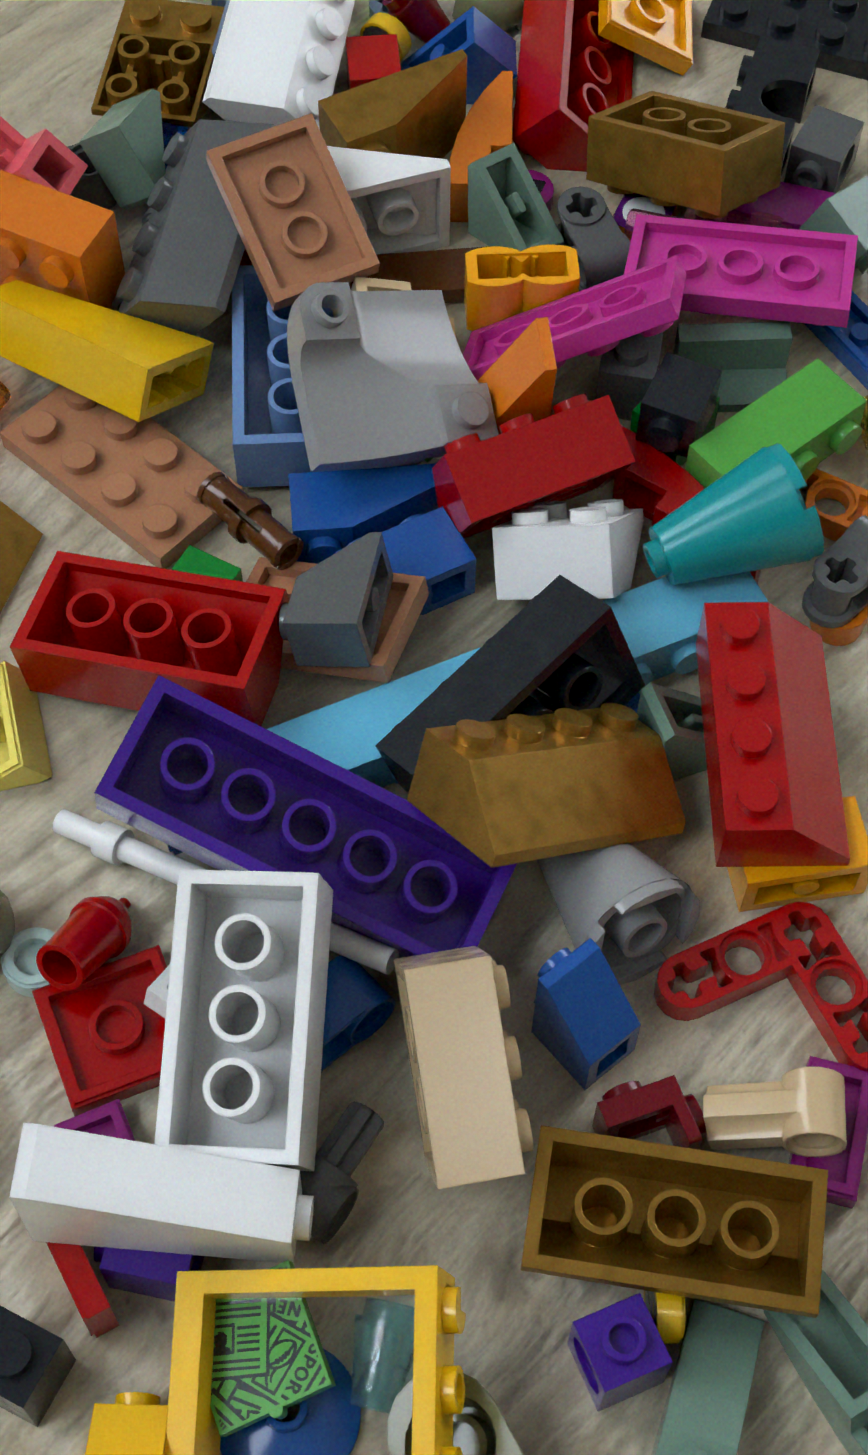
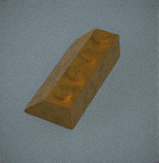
[407,703,686,868]
[521,1125,828,1318]

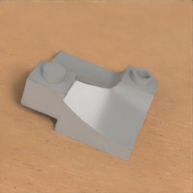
[287,282,499,472]

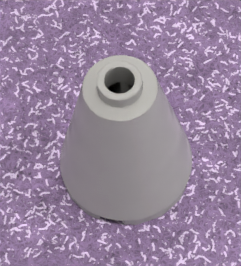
[537,843,700,985]

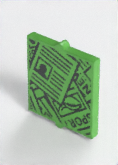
[210,1260,336,1437]

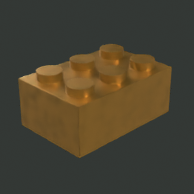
[586,91,786,219]

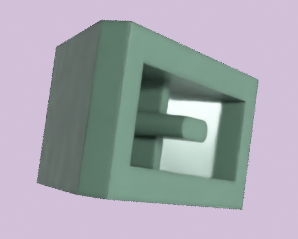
[79,89,165,210]
[468,143,564,251]
[637,682,707,780]

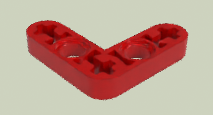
[654,901,868,1072]

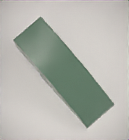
[764,1270,868,1455]

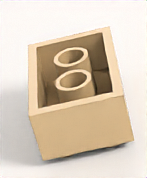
[394,946,533,1189]

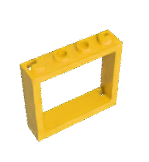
[165,1265,466,1455]

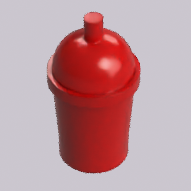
[36,896,132,991]

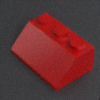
[432,393,636,539]

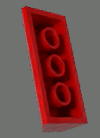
[512,0,634,172]
[10,551,288,726]
[696,602,850,867]

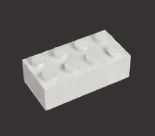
[154,869,333,1171]

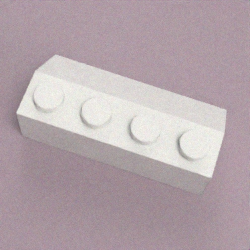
[202,0,355,130]

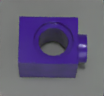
[567,1293,673,1412]

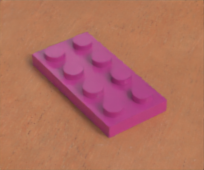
[624,214,858,328]
[463,255,687,381]

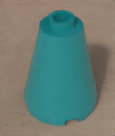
[643,443,824,585]

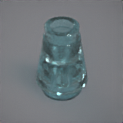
[350,1298,414,1414]

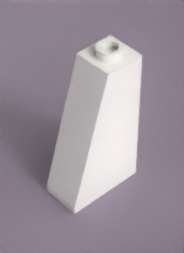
[9,1123,314,1264]

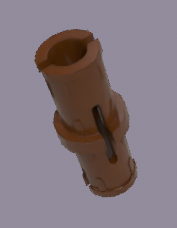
[197,472,303,570]

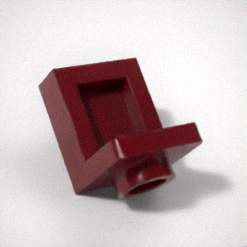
[592,1075,706,1150]

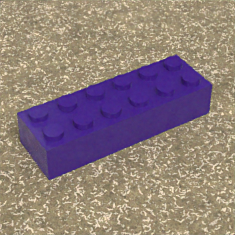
[94,675,517,958]

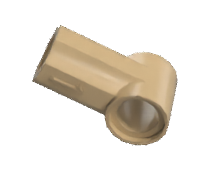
[703,1066,847,1157]

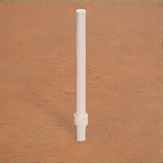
[53,809,399,975]

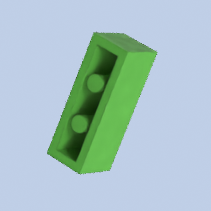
[685,358,867,488]

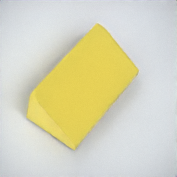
[0,661,52,791]

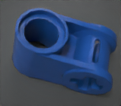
[321,955,396,1073]

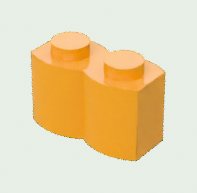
[464,244,580,331]

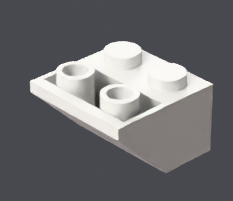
[492,499,644,600]

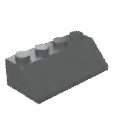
[117,119,275,336]

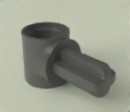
[300,1101,384,1244]

